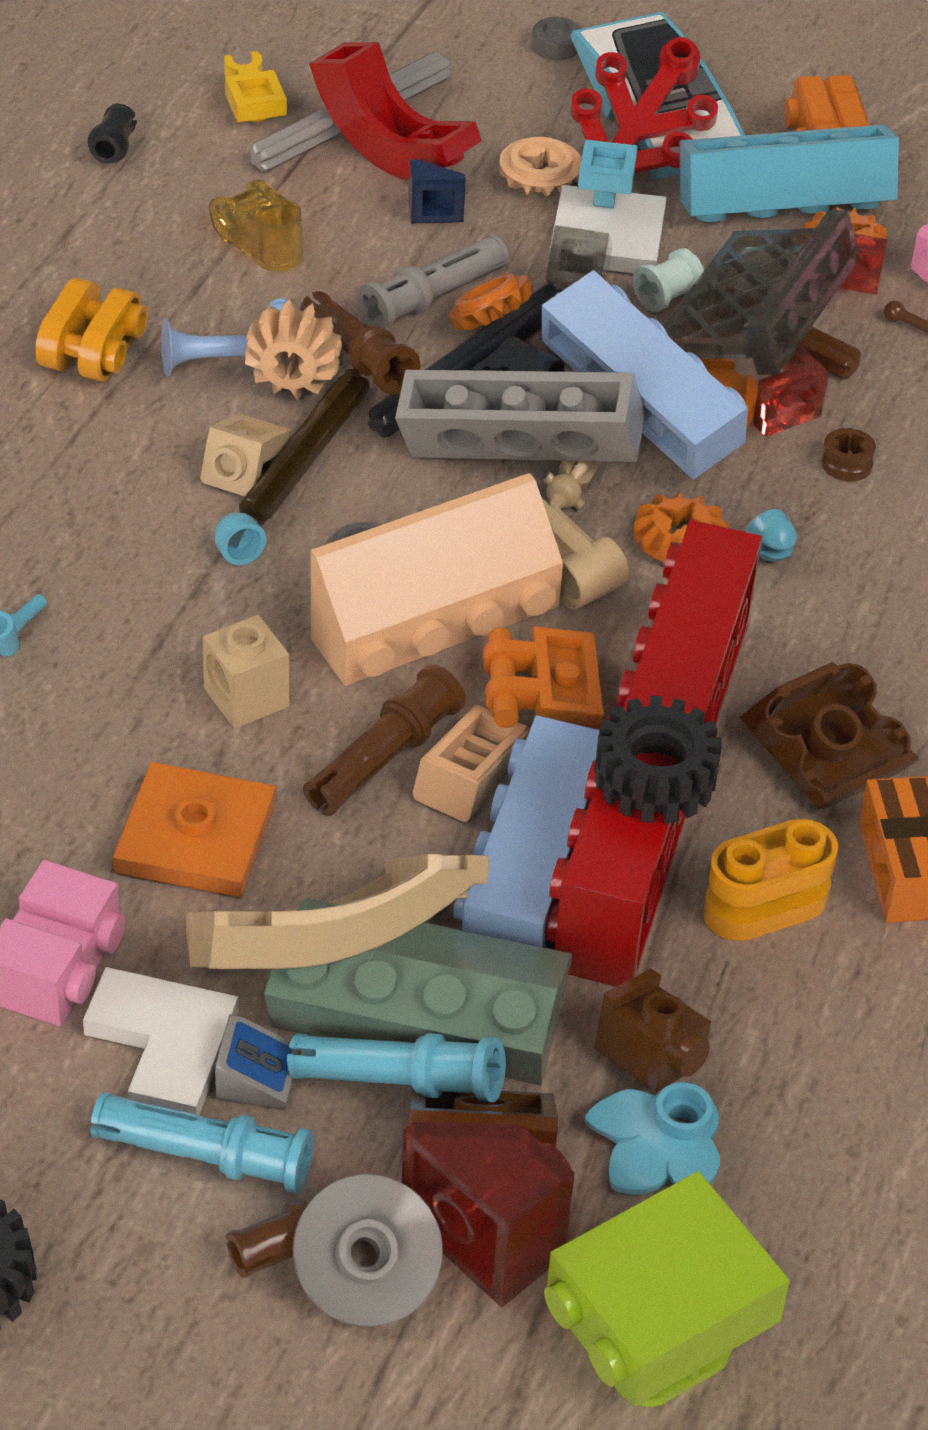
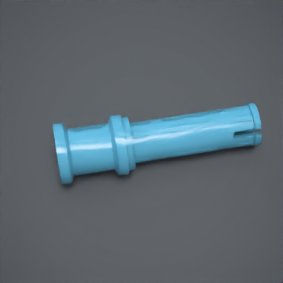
[287,1033,506,1102]
[90,1092,315,1194]

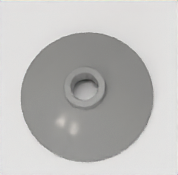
[293,1174,443,1327]

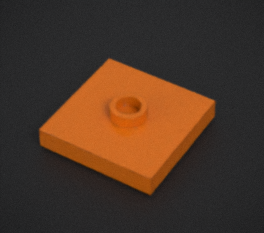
[112,762,277,898]

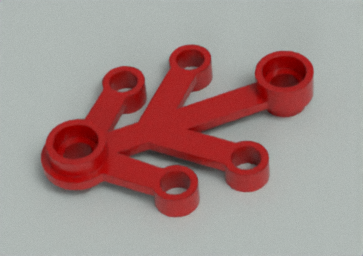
[571,37,718,174]

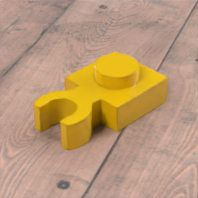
[224,51,287,123]

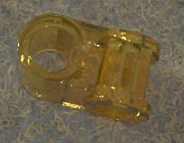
[209,179,303,271]

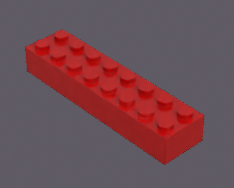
[545,520,762,987]

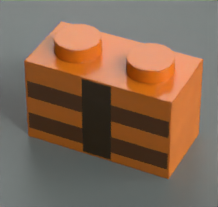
[858,776,928,923]

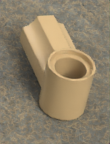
[542,500,630,610]

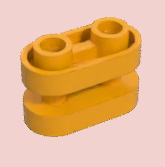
[35,277,148,382]
[703,819,838,941]

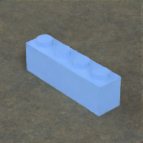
[542,270,748,480]
[453,715,600,948]

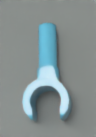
[0,594,47,657]

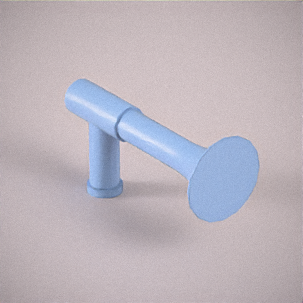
[161,298,288,377]

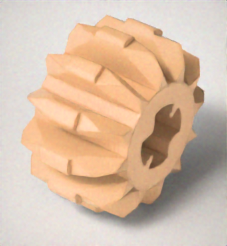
[244,299,342,400]

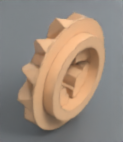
[499,137,582,197]

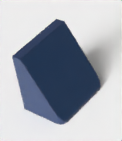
[408,159,466,224]

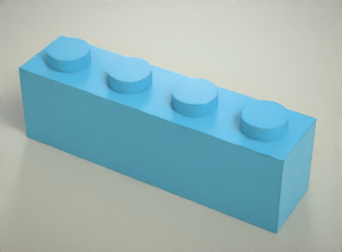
[680,124,899,222]

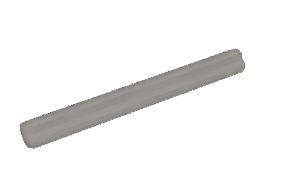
[249,52,450,172]

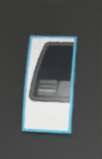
[570,12,745,180]

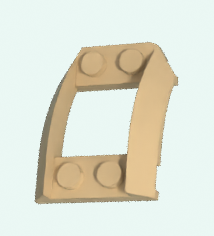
[186,854,489,969]

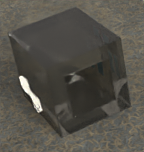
[545,225,613,290]

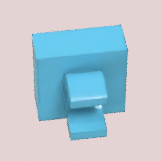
[578,140,638,208]

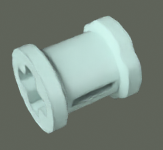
[633,248,705,313]

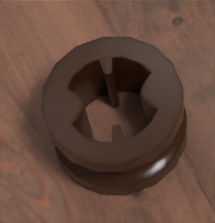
[821,428,876,482]

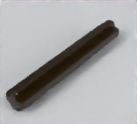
[239,369,370,526]

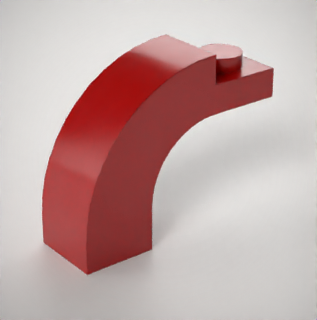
[309,42,482,180]

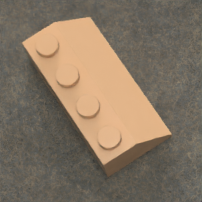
[311,473,563,686]

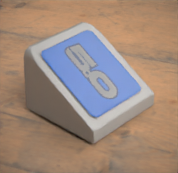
[215,1014,300,1109]

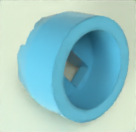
[745,509,798,562]
[214,512,267,565]

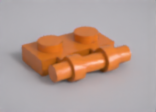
[483,626,604,730]

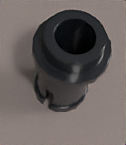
[88,103,137,164]

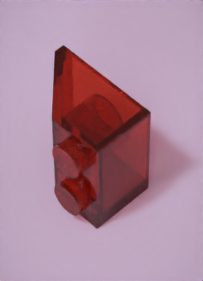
[401,1121,575,1308]

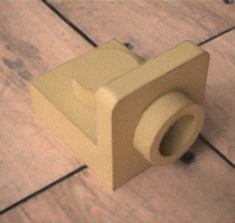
[200,413,291,496]

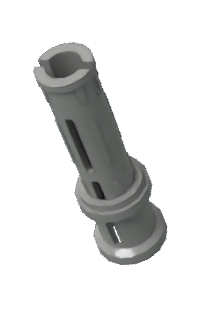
[357,234,509,329]

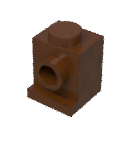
[594,968,711,1092]

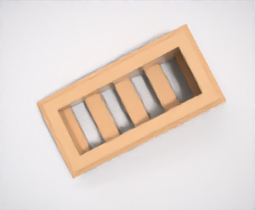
[413,705,530,822]

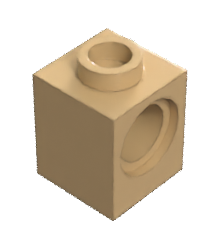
[202,614,289,729]

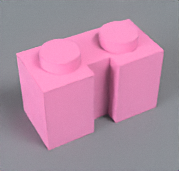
[0,859,126,1027]

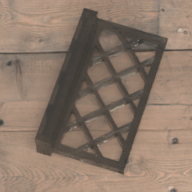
[662,210,860,375]

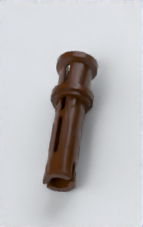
[300,291,421,394]
[303,664,466,816]

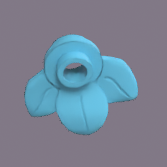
[585,1082,720,1195]

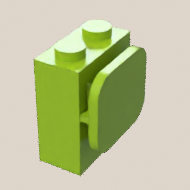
[544,1171,790,1407]

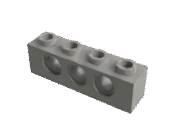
[395,370,645,462]

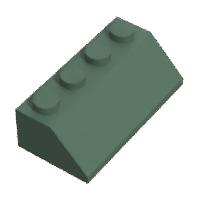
[264,898,572,1085]

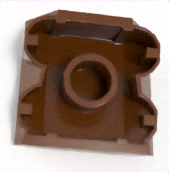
[739,662,920,809]

